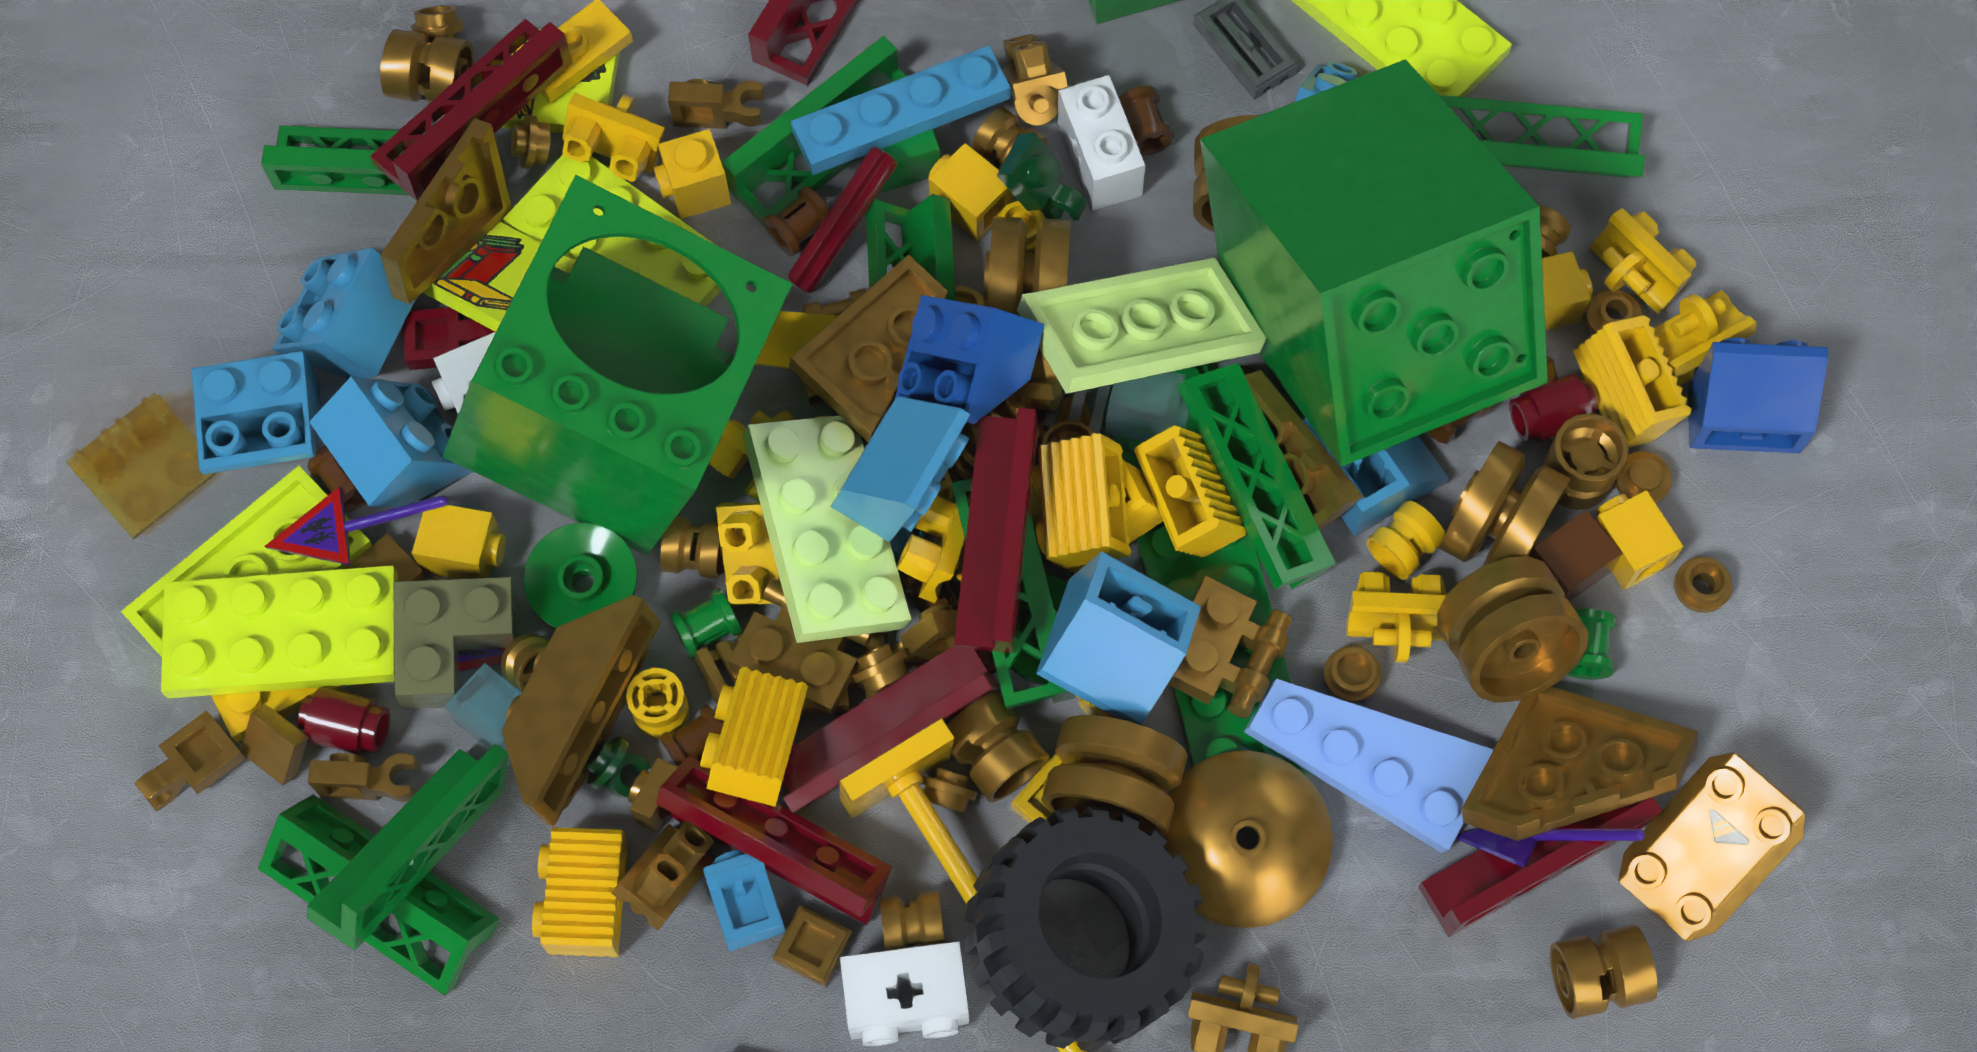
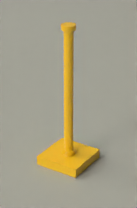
[839,718,1087,1052]

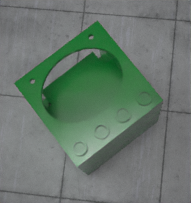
[1200,59,1548,467]
[442,174,793,555]

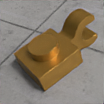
[668,79,765,129]
[134,710,245,811]
[307,753,419,802]

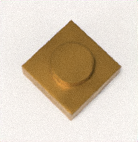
[628,757,678,833]

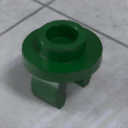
[584,736,650,798]

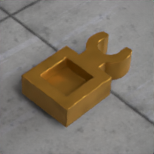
[891,604,958,668]

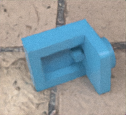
[703,850,785,952]

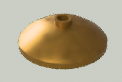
[1163,751,1333,928]

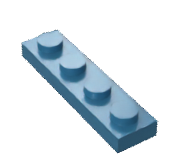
[791,45,1011,175]

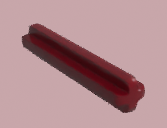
[788,147,897,293]

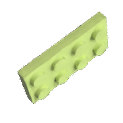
[1017,257,1266,394]
[743,415,911,643]

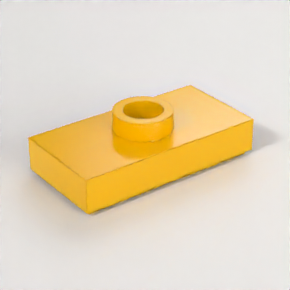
[541,0,633,103]

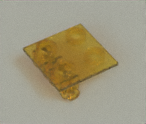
[66,392,218,540]

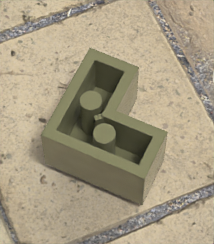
[393,577,516,709]

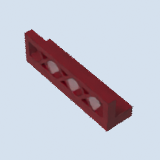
[748,0,860,86]
[370,18,572,201]
[954,408,1038,653]
[783,645,1000,813]
[655,755,892,925]
[1418,797,1662,938]

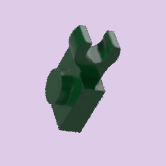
[997,132,1087,221]

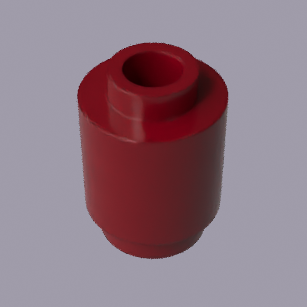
[1509,373,1598,442]
[298,687,390,755]

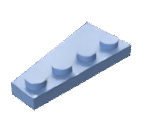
[1243,679,1494,854]

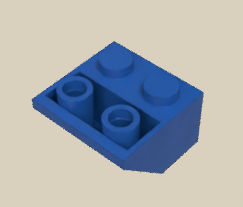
[894,295,1045,424]
[1687,338,1828,453]

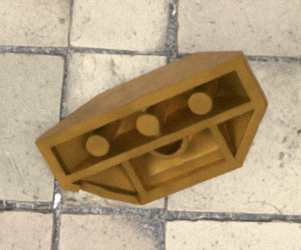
[502,595,661,827]

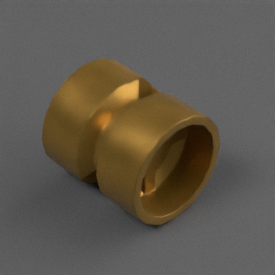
[380,29,474,103]
[1542,413,1629,510]
[947,692,1049,803]
[1549,924,1658,1019]

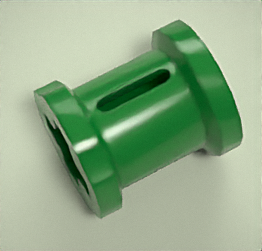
[668,588,742,659]
[1567,608,1616,680]

